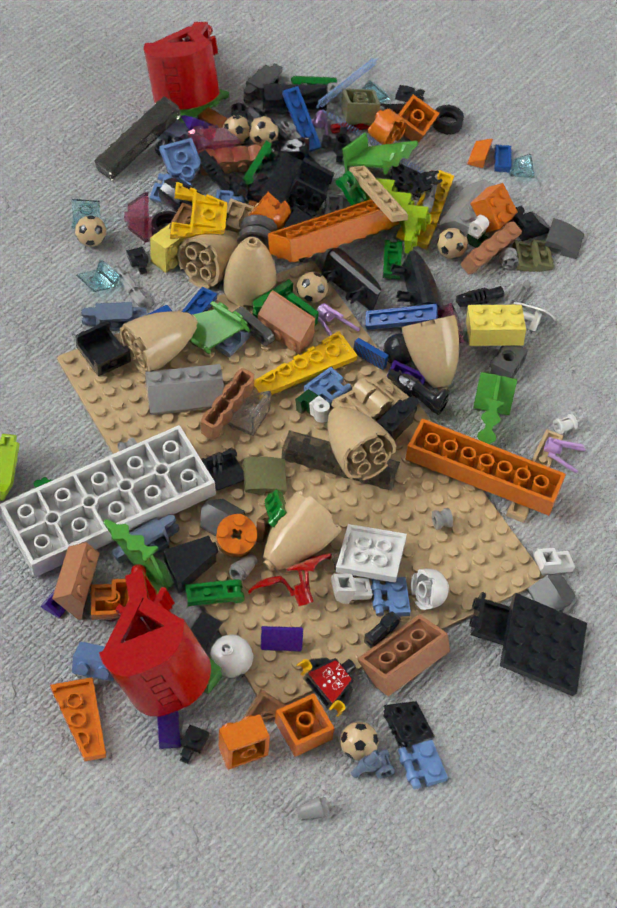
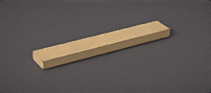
[349,166,408,222]
[506,429,564,523]

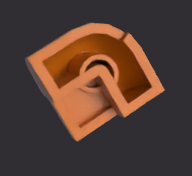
[248,192,291,230]
[91,579,129,620]

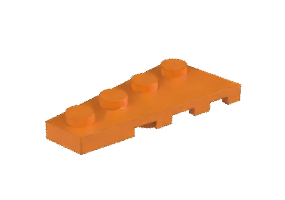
[50,677,106,762]

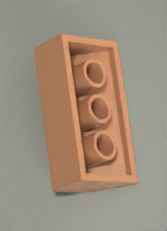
[358,614,450,696]

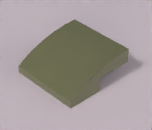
[512,239,554,272]
[243,457,287,496]

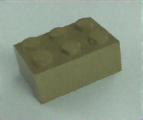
[341,88,380,126]

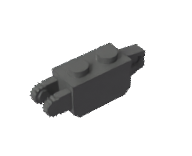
[243,63,282,103]

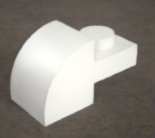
[534,548,575,577]
[331,574,373,604]

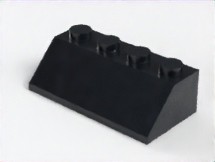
[246,151,302,203]

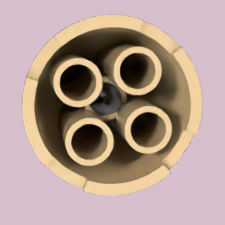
[178,230,239,288]
[224,237,277,307]
[120,311,198,375]
[402,315,459,391]
[328,407,396,480]
[263,490,341,571]

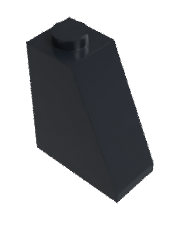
[163,535,219,593]

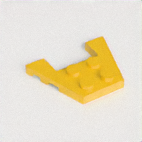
[170,182,227,239]

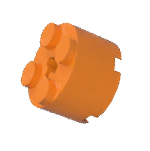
[367,109,407,145]
[216,514,257,558]

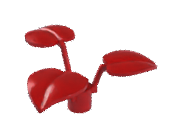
[248,553,332,606]

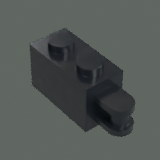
[377,397,418,441]

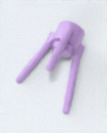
[312,110,329,135]
[317,303,360,336]
[544,437,586,473]

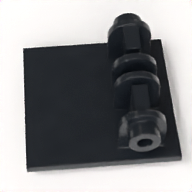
[390,163,421,198]
[201,448,244,491]
[383,701,435,747]

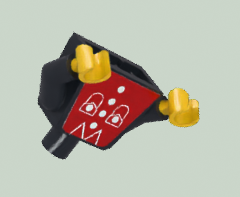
[296,658,356,717]

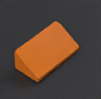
[467,139,493,168]

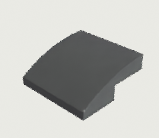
[545,218,584,259]

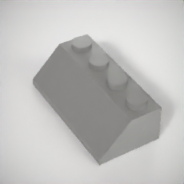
[436,179,496,237]
[145,364,224,415]

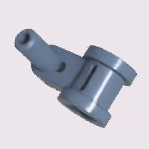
[351,750,395,779]

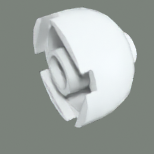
[411,568,449,610]
[210,634,254,678]

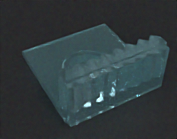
[71,199,101,229]
[76,260,120,292]

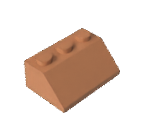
[258,290,315,354]
[52,542,99,620]

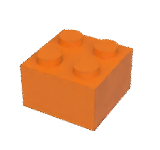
[398,95,440,144]
[470,183,518,233]
[275,693,335,757]
[218,714,270,770]

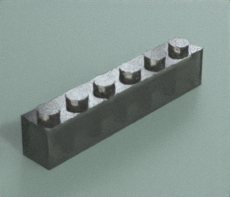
[94,96,181,181]
[281,430,400,491]

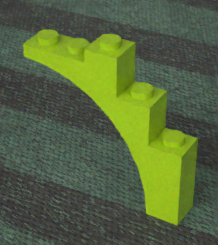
[360,178,431,254]

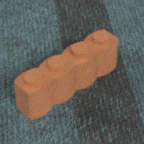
[198,144,267,176]
[461,222,522,274]
[201,368,255,440]

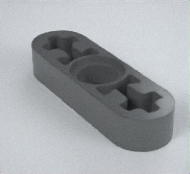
[232,306,275,346]

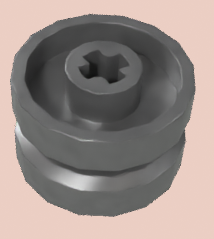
[237,215,278,250]

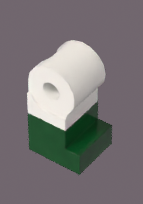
[467,215,490,248]
[295,389,330,423]

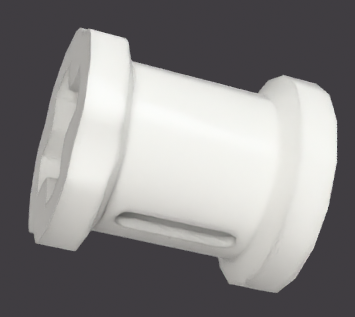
[553,414,578,434]

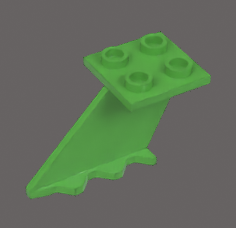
[342,133,418,174]
[189,301,251,354]
[473,372,517,444]
[103,519,174,593]

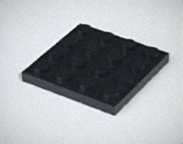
[499,593,587,696]

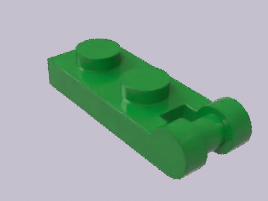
[291,76,337,85]
[243,140,272,186]
[335,171,368,206]
[383,240,402,280]
[252,279,294,319]
[264,489,287,527]
[185,579,245,606]

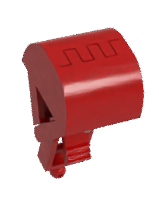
[143,22,220,109]
[99,564,211,717]

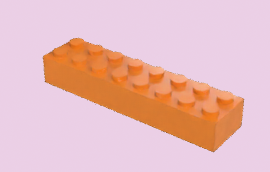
[268,199,399,262]
[405,418,566,516]

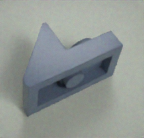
[215,330,252,358]

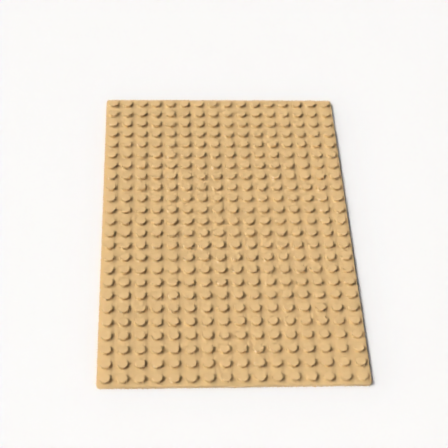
[57,261,544,704]

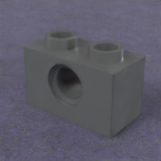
[489,345,528,378]

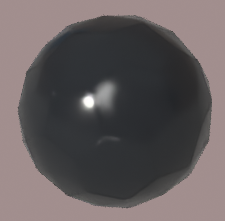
[383,334,412,365]

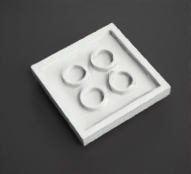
[336,524,407,583]

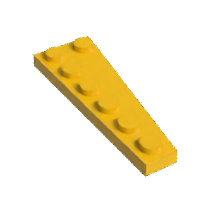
[396,170,454,250]
[254,331,358,400]

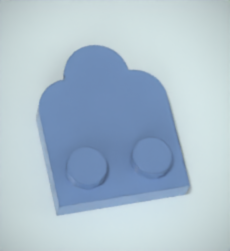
[159,138,201,182]

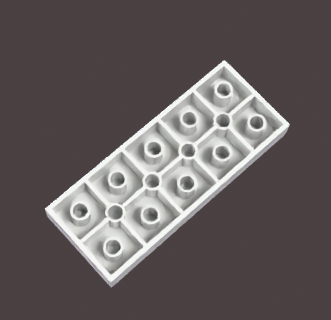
[0,425,216,577]

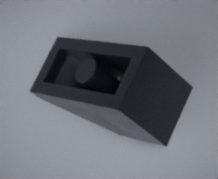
[515,211,550,242]

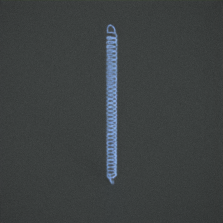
[317,58,378,108]
[322,110,423,173]

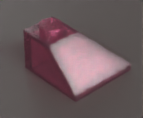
[124,192,149,242]

